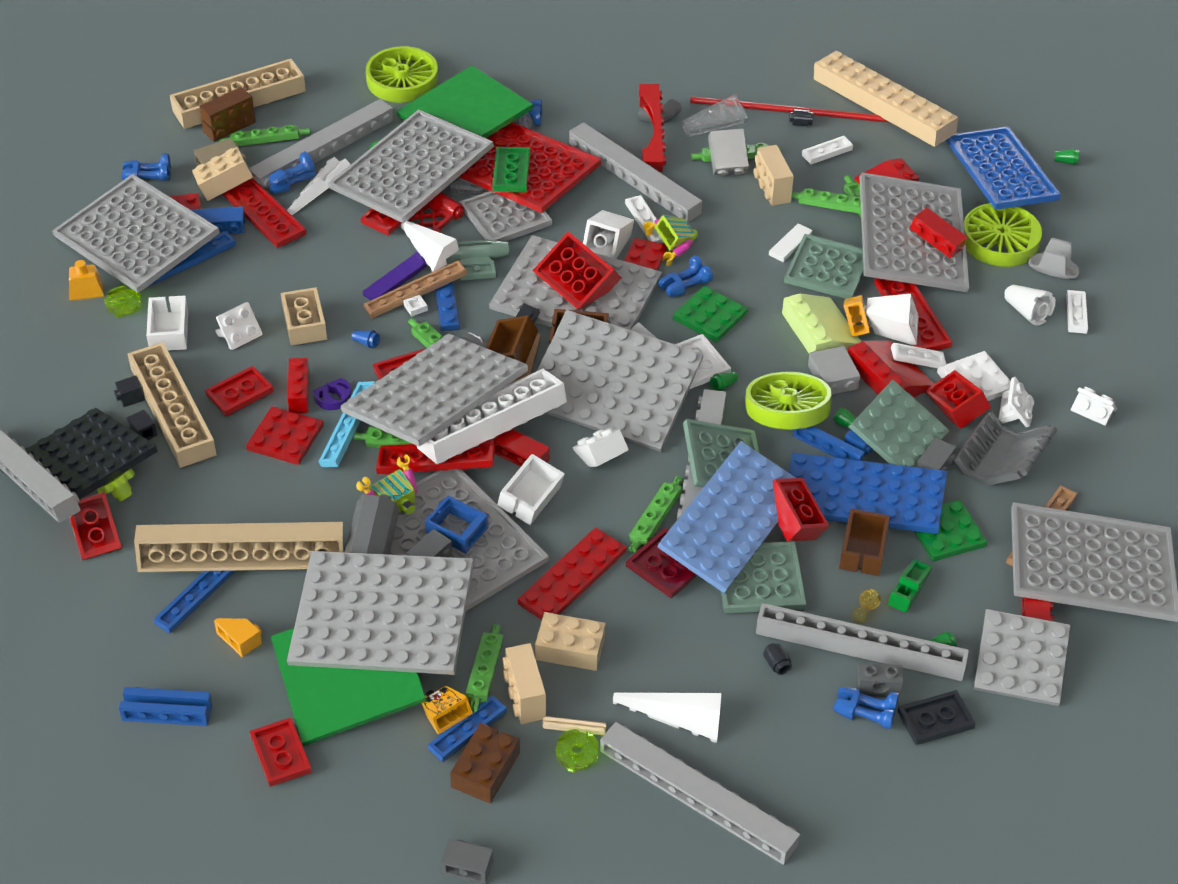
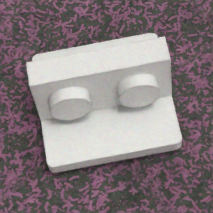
[215,302,262,350]
[999,377,1034,428]
[1071,387,1117,427]

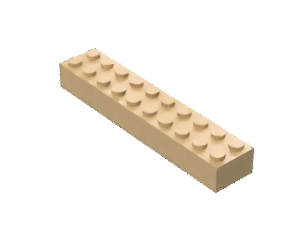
[814,51,958,147]
[134,522,344,572]

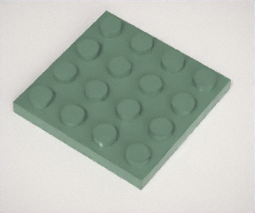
[784,234,864,299]
[849,380,949,467]
[683,419,759,487]
[721,541,806,613]

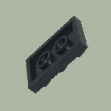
[897,690,976,745]

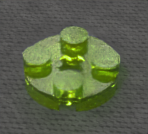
[104,286,142,318]
[555,729,599,773]

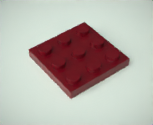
[626,527,698,599]

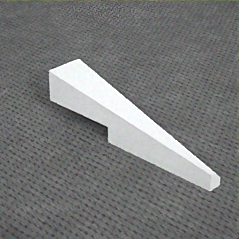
[287,157,351,215]
[400,221,459,272]
[613,693,721,743]

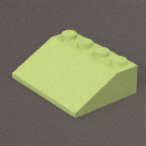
[782,293,861,353]

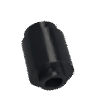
[789,109,813,127]
[763,643,792,675]

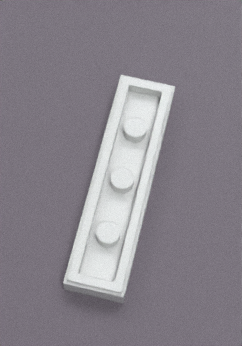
[625,195,664,243]

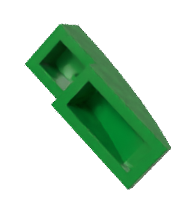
[888,559,933,613]

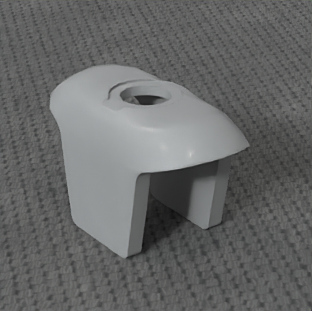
[1028,238,1079,279]

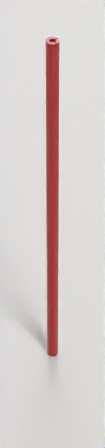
[690,96,891,123]

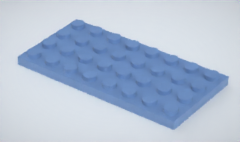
[657,441,796,593]

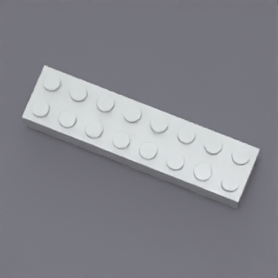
[417,369,567,464]

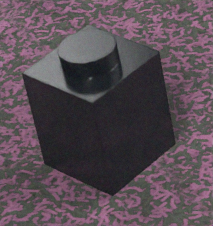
[114,375,145,407]
[127,410,158,440]

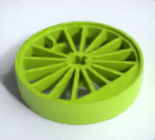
[366,46,439,103]
[964,203,1042,267]
[745,372,832,429]

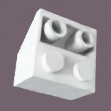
[572,428,629,467]

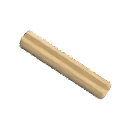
[543,716,607,735]

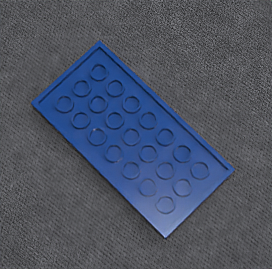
[946,126,1061,210]
[788,453,947,534]

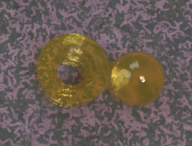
[852,589,881,623]

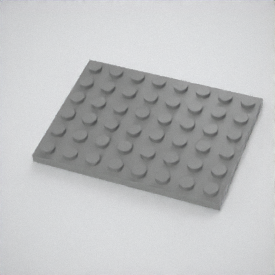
[328,109,494,223]
[860,172,969,292]
[52,174,220,293]
[489,235,662,330]
[537,310,704,452]
[341,334,528,447]
[389,469,549,611]
[1011,502,1178,622]
[287,551,474,675]

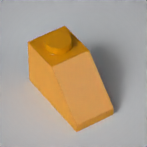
[214,618,262,657]

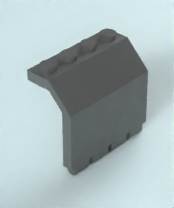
[954,412,1057,486]

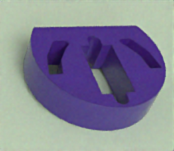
[313,378,352,410]

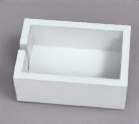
[146,296,188,350]
[497,454,565,525]

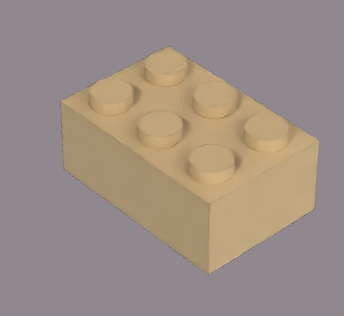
[754,145,794,206]
[192,147,253,201]
[281,287,327,346]
[535,612,606,671]
[503,643,546,724]

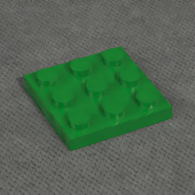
[673,285,748,343]
[914,499,987,562]

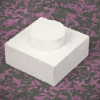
[403,295,428,317]

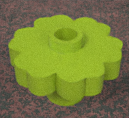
[97,468,135,501]

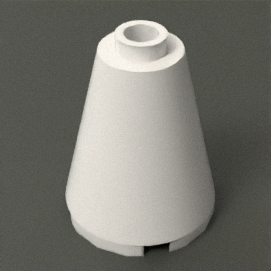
[1005,285,1056,326]

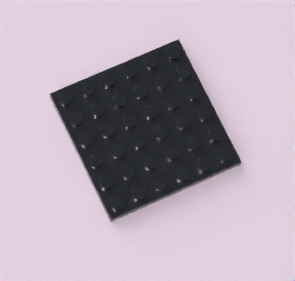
[0,408,158,500]

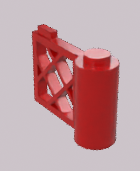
[407,192,464,233]

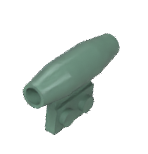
[446,240,509,280]

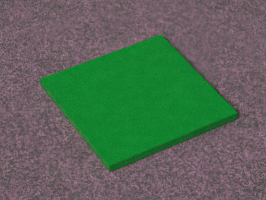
[396,66,533,138]
[271,628,427,746]

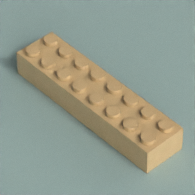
[170,59,306,129]
[128,342,217,468]

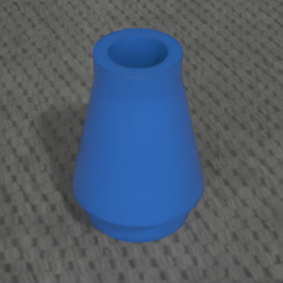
[352,330,380,348]

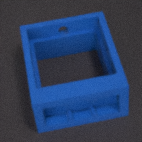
[425,496,488,554]

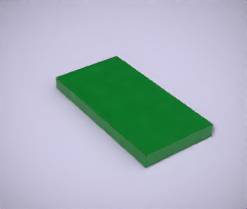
[492,147,530,192]

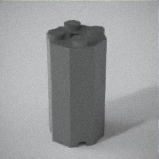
[345,494,399,555]

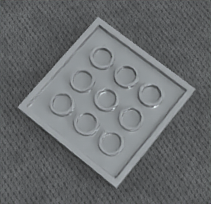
[459,191,552,242]
[973,609,1070,706]

